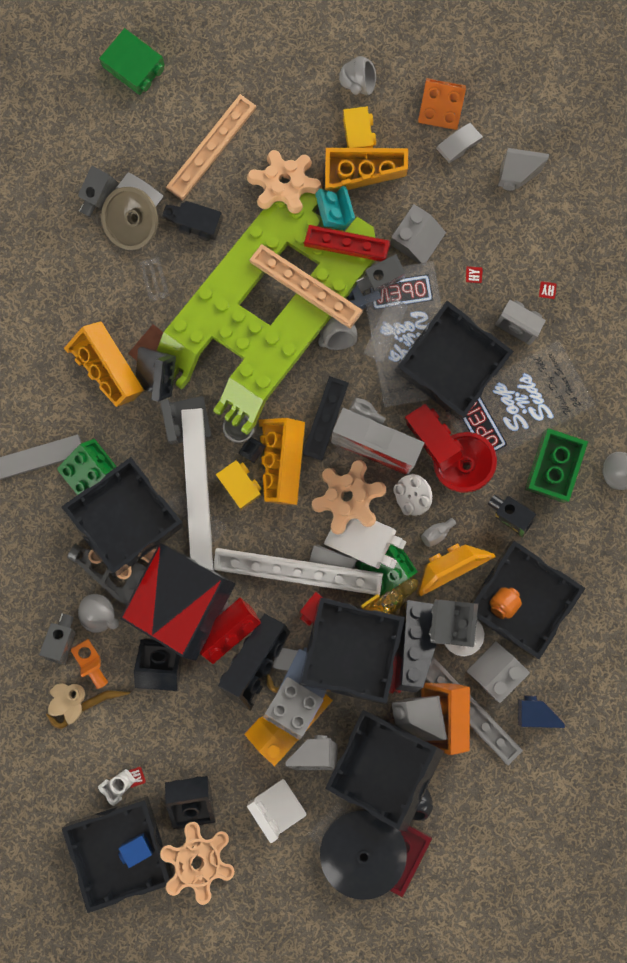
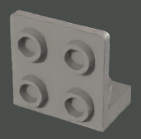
[263,677,323,740]

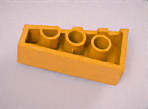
[325,148,408,192]

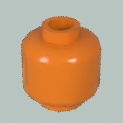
[490,587,522,619]

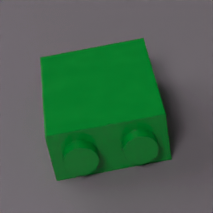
[99,28,165,95]

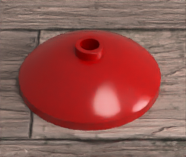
[434,432,497,493]

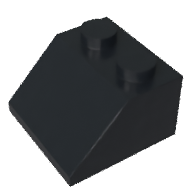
[134,639,182,691]
[165,776,216,829]

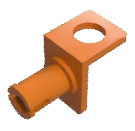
[71,639,108,689]

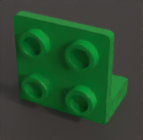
[57,438,117,495]
[355,544,418,597]

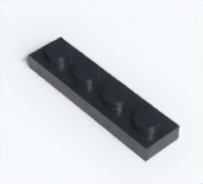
[302,376,349,461]

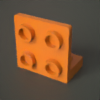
[418,78,466,130]

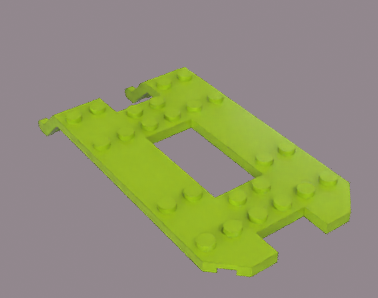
[157,193,376,435]

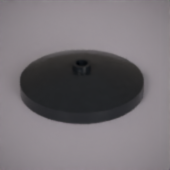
[320,809,407,900]

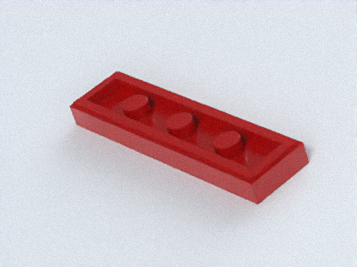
[304,225,390,262]

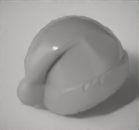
[339,56,376,95]
[318,317,357,350]
[602,452,627,490]
[78,594,119,633]

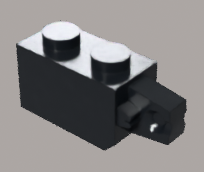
[162,201,223,241]

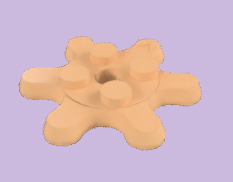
[247,150,322,214]
[312,460,386,535]
[160,822,235,905]

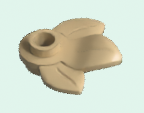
[48,683,85,724]

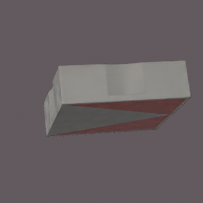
[331,408,425,475]

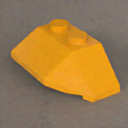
[417,543,495,597]

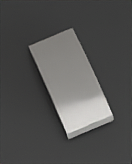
[436,123,483,163]
[116,172,164,207]
[309,545,357,569]

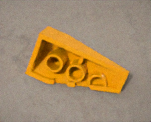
[244,693,333,767]

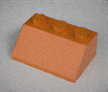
[421,683,470,755]

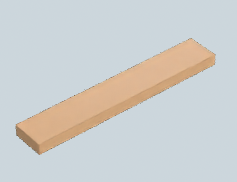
[166,94,256,201]
[249,244,363,329]

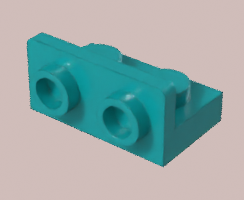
[315,186,355,231]

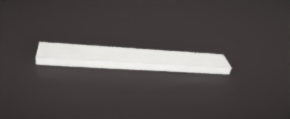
[181,408,213,570]
[213,548,383,596]

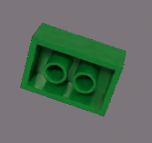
[524,428,588,503]

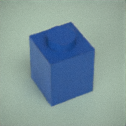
[118,832,155,868]

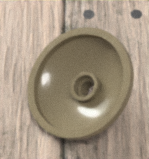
[101,187,158,250]

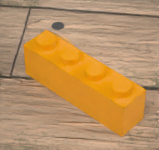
[64,321,144,407]
[259,418,305,505]

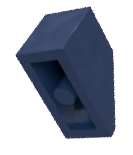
[518,695,565,728]

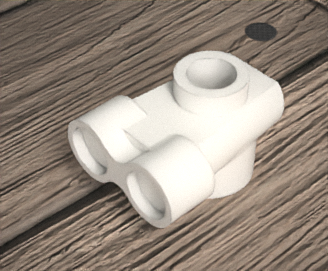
[98,769,135,806]

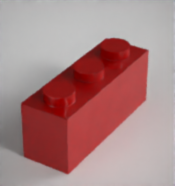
[405,403,463,472]
[200,597,261,664]

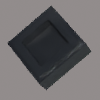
[238,437,266,463]

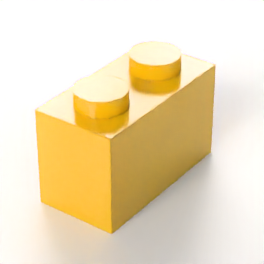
[343,106,376,148]
[216,460,262,510]

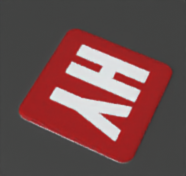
[466,266,483,283]
[539,281,557,299]
[129,767,146,788]

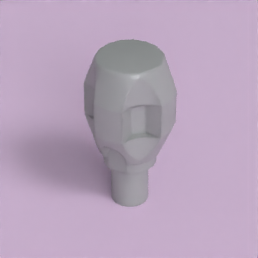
[349,398,386,424]
[421,518,456,547]

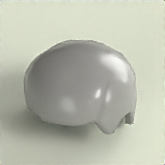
[223,411,254,443]

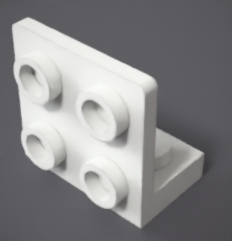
[247,779,306,843]

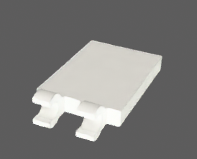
[324,519,406,569]

